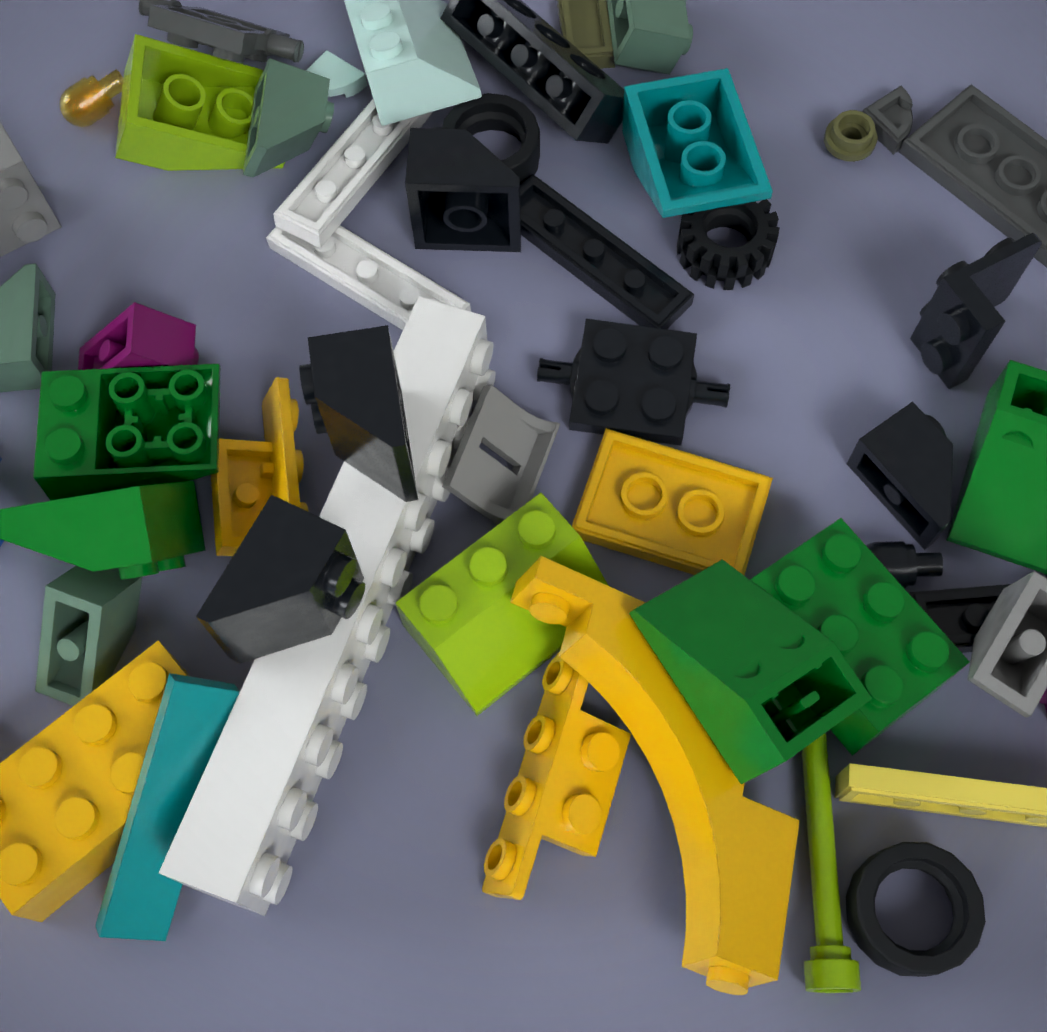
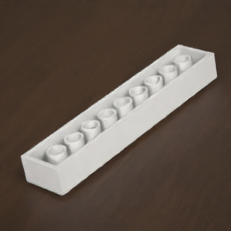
[159,296,496,916]

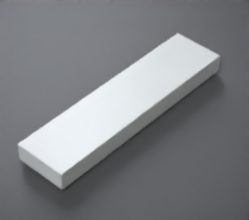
[273,99,432,248]
[266,226,471,330]

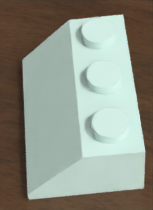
[344,0,482,126]

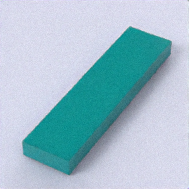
[95,673,240,941]

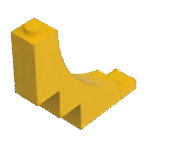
[510,556,800,995]

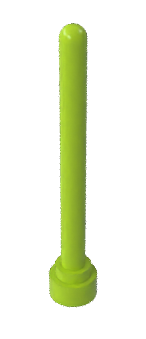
[802,733,861,993]

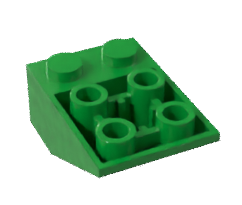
[946,360,1047,574]
[33,364,221,501]
[629,559,873,784]

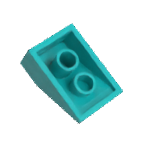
[622,68,773,218]

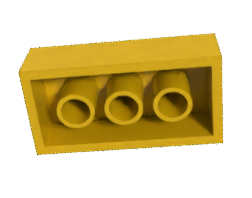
[0,640,191,923]

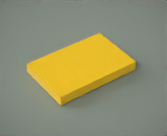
[572,428,773,576]

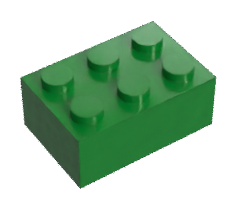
[750,518,970,756]

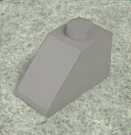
[968,571,1047,718]

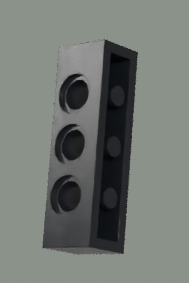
[440,0,624,144]

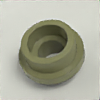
[824,110,878,162]

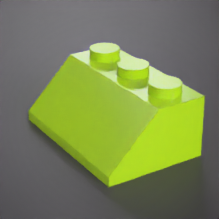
[395,492,609,716]

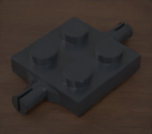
[537,319,730,446]

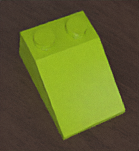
[115,34,285,171]

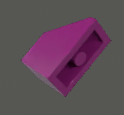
[78,302,199,370]

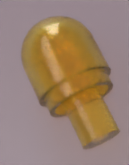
[59,69,123,127]

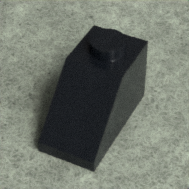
[847,401,953,550]

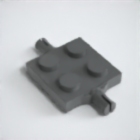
[139,0,304,63]

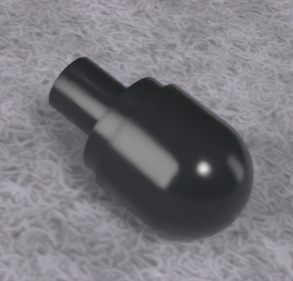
[866,541,943,589]

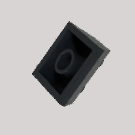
[405,127,521,252]
[299,325,418,502]
[196,495,365,664]

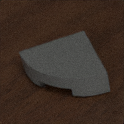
[862,85,913,155]

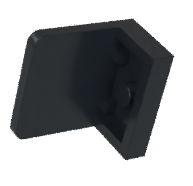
[910,233,1042,389]

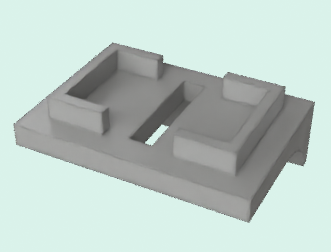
[442,385,560,525]

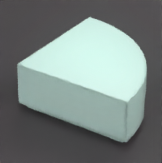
[306,50,368,98]

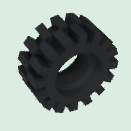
[677,199,780,290]

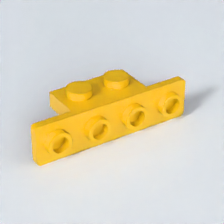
[211,377,309,556]
[482,651,631,900]

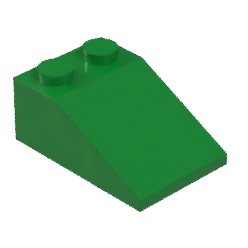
[0,481,206,580]

